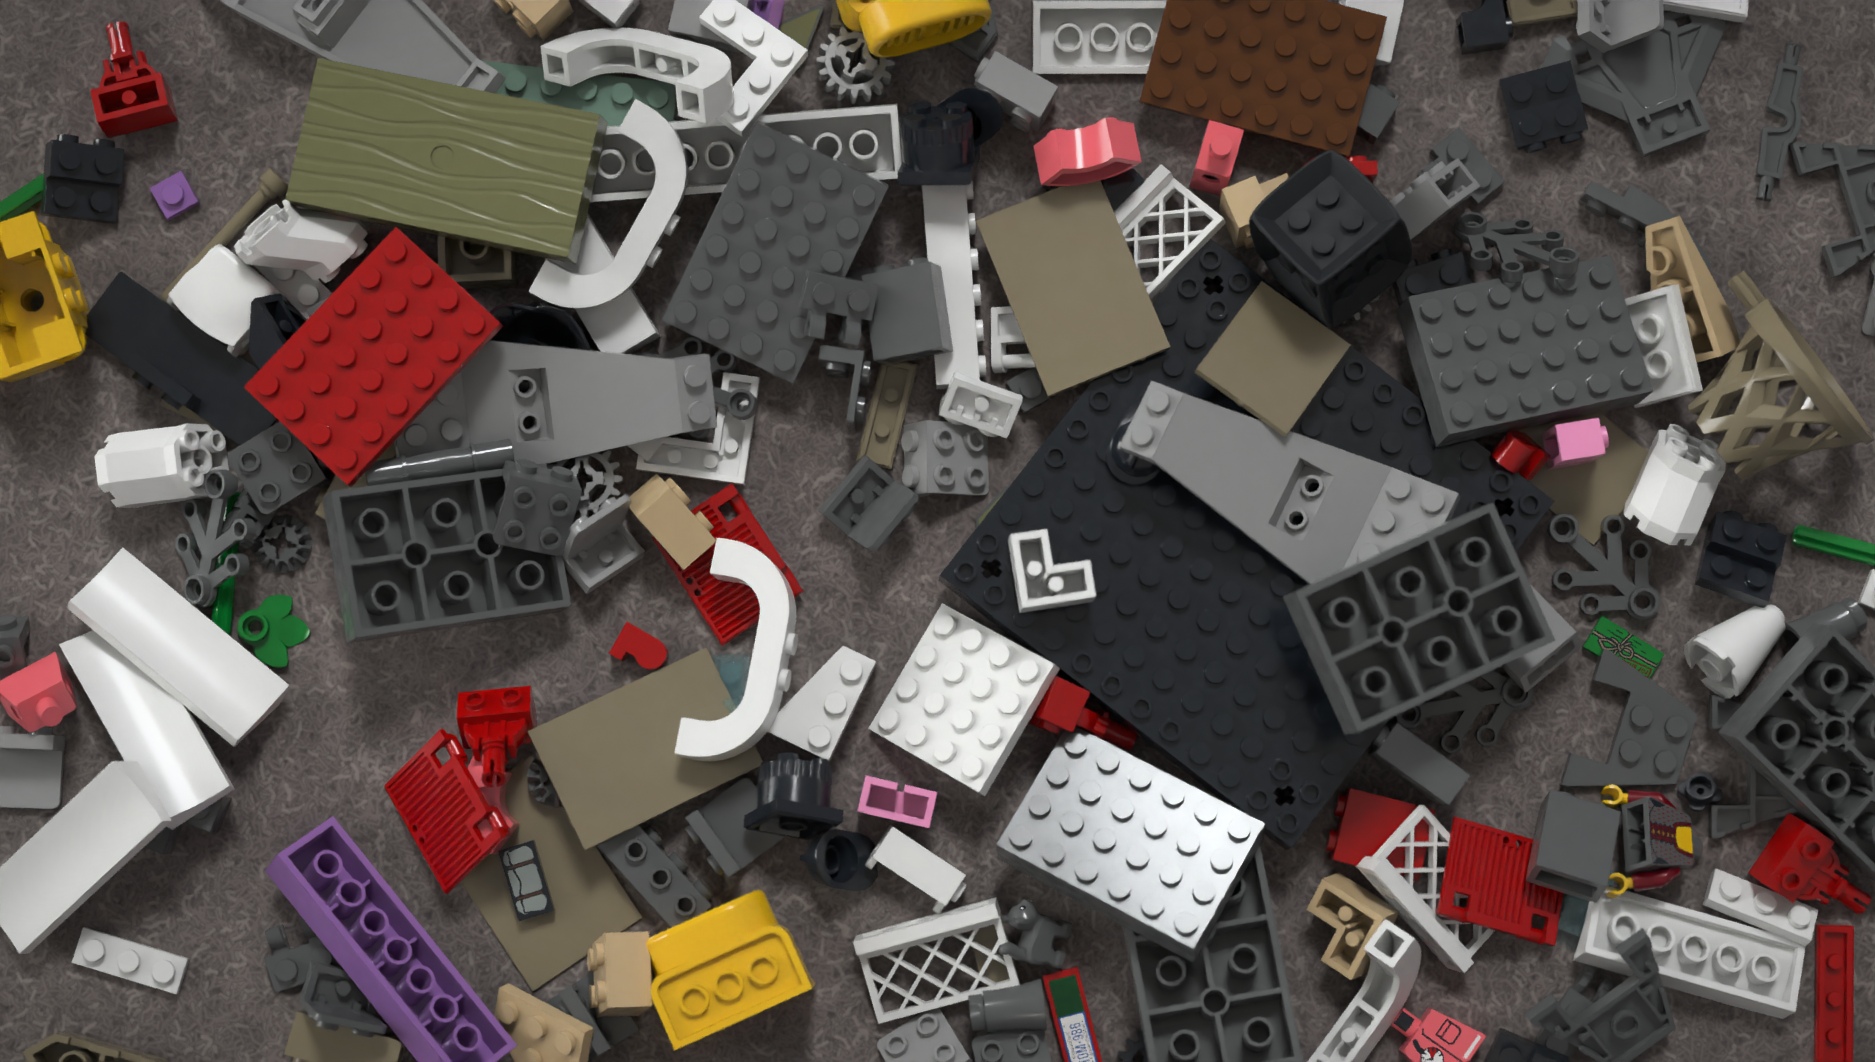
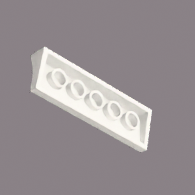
[1032,0,1167,74]
[67,547,289,747]
[59,630,234,830]
[0,761,172,954]
[1573,886,1806,1019]

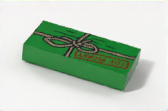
[1582,616,1664,679]

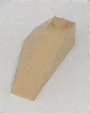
[1645,216,1741,362]

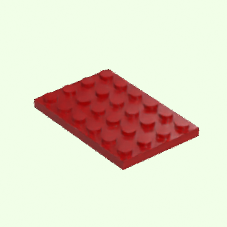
[244,227,503,487]

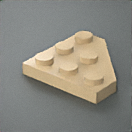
[494,983,594,1062]

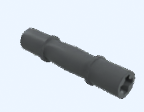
[365,439,515,486]

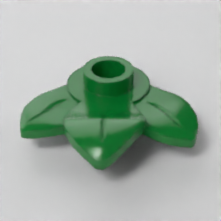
[237,595,311,668]

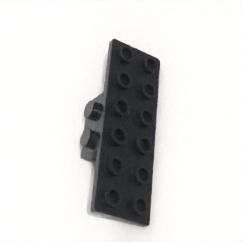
[85,272,278,445]

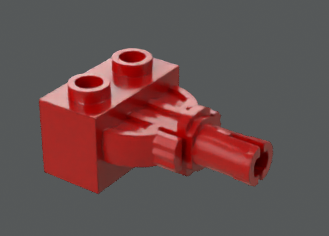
[90,21,178,139]
[1028,676,1137,751]
[456,686,537,787]
[1748,812,1871,914]

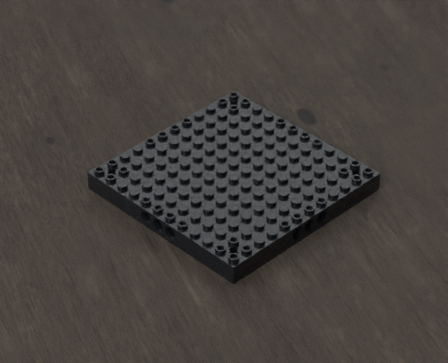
[938,239,1555,850]

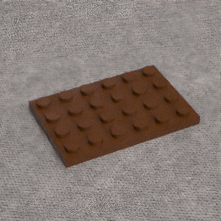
[1139,0,1387,158]

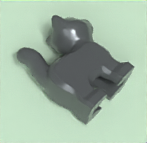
[999,899,1072,968]

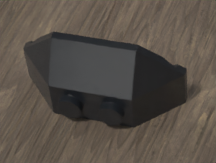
[249,293,307,370]

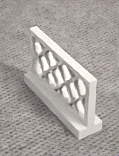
[1114,164,1226,299]
[1356,804,1495,973]
[853,897,1020,1024]

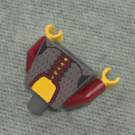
[1600,784,1703,898]

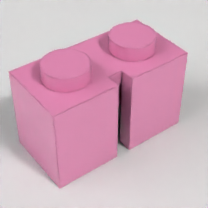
[1542,418,1609,470]
[857,776,938,828]

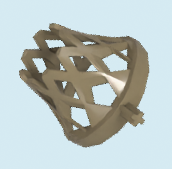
[1688,270,1875,479]

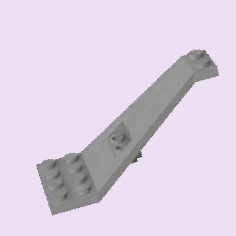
[217,0,506,93]
[394,340,717,464]
[1119,381,1461,584]

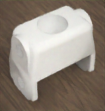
[167,244,285,357]

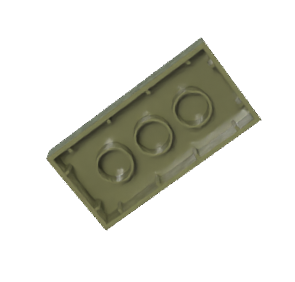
[285,58,608,264]

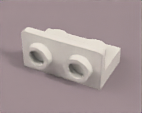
[939,372,1023,439]

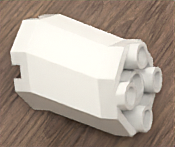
[234,200,368,283]
[95,423,229,508]
[1624,424,1726,545]

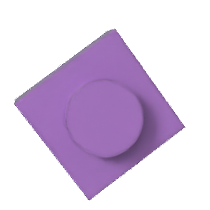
[750,0,785,29]
[150,171,200,221]

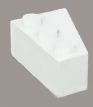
[767,646,877,762]

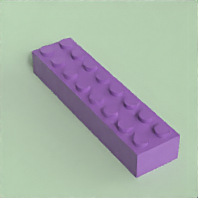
[265,816,517,1062]

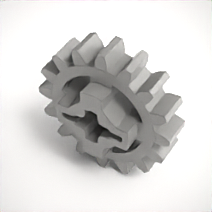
[816,26,894,104]
[547,450,624,517]

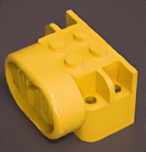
[836,0,992,58]
[0,211,89,382]
[646,890,816,1050]

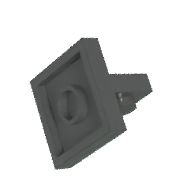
[546,972,640,1062]

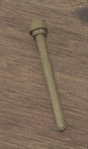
[160,168,288,305]

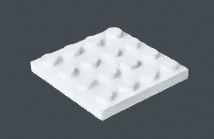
[868,603,1060,796]

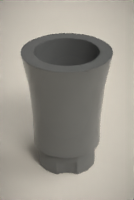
[1782,597,1868,649]
[968,978,1047,1032]

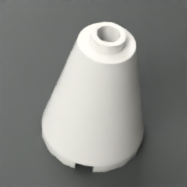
[1684,604,1786,699]

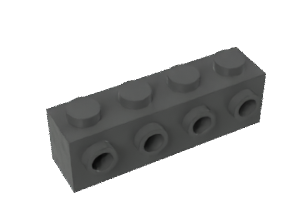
[597,824,713,928]

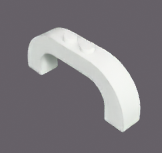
[540,28,734,124]
[529,99,688,308]
[674,538,798,761]
[1307,919,1421,1062]

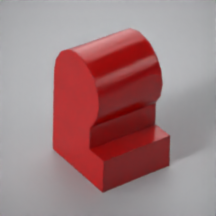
[1491,430,1551,481]
[609,622,669,671]

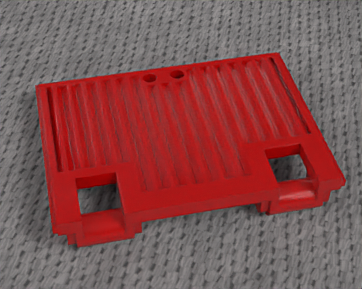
[651,483,804,646]
[384,729,510,894]
[1436,816,1564,946]

